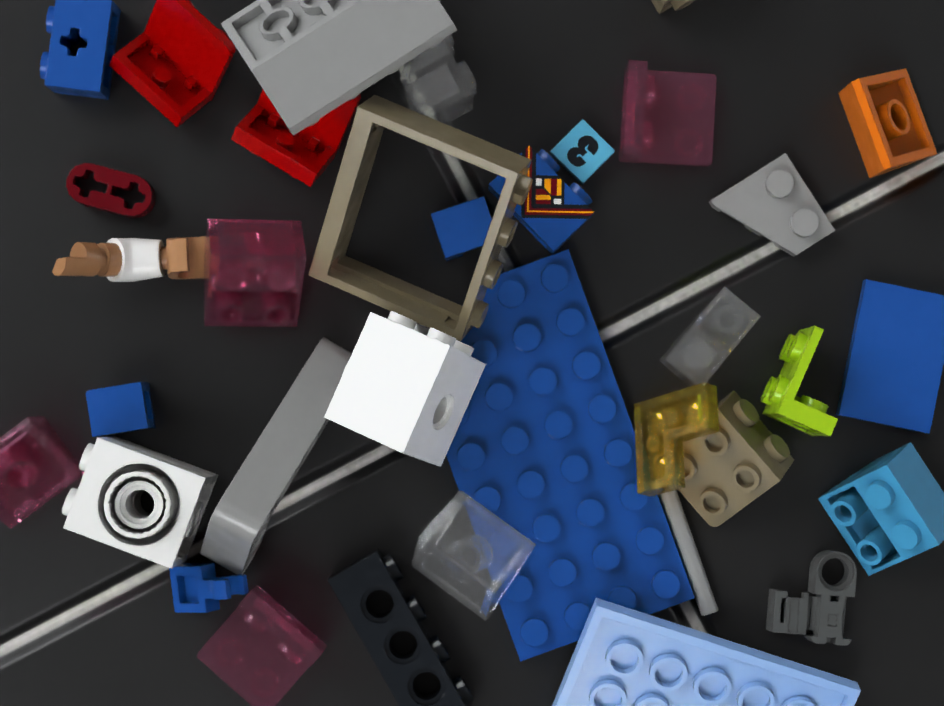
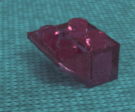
[204,218,307,327]

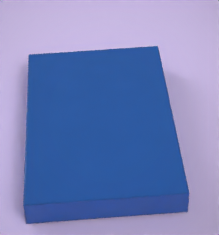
[836,279,944,434]

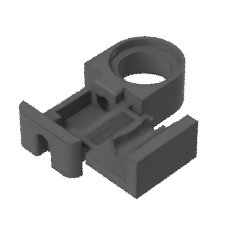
[766,550,857,646]

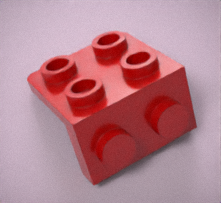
[109,0,236,127]
[231,89,361,187]

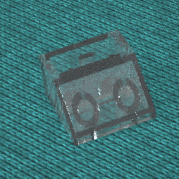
[400,35,477,124]

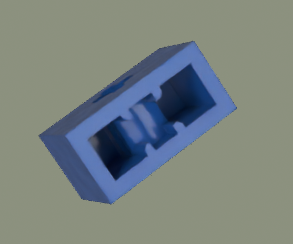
[40,0,121,100]

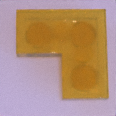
[634,382,719,497]

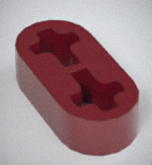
[66,163,156,218]

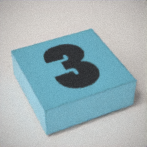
[550,119,615,185]

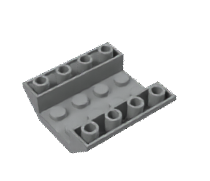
[220,0,457,136]

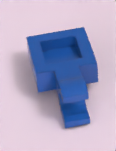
[169,563,249,613]

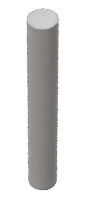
[655,479,719,616]

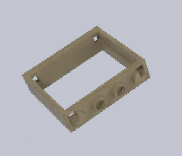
[308,95,533,342]

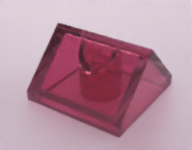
[0,416,84,529]

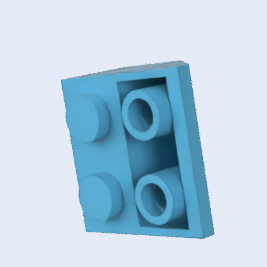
[818,442,944,576]

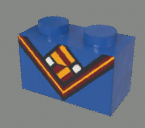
[488,146,594,255]

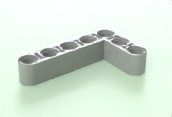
[200,337,352,574]

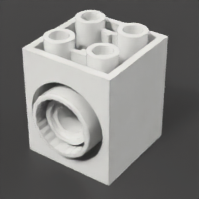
[324,311,486,467]
[62,436,218,569]

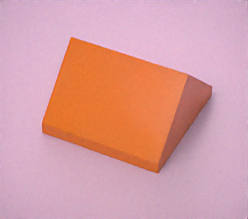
[838,68,938,179]

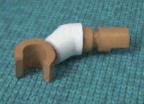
[52,236,218,282]

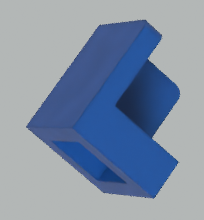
[431,196,492,262]
[86,382,156,437]

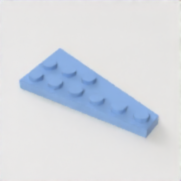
[552,598,861,706]

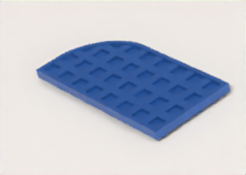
[446,249,695,662]

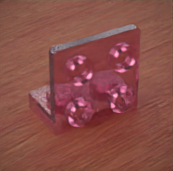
[619,60,717,167]
[197,585,327,706]

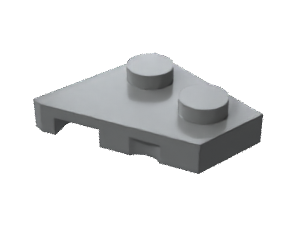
[709,153,835,257]

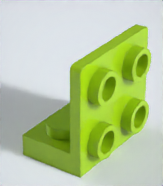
[761,325,838,437]

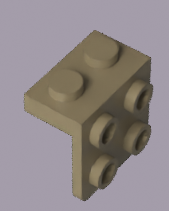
[656,390,794,527]

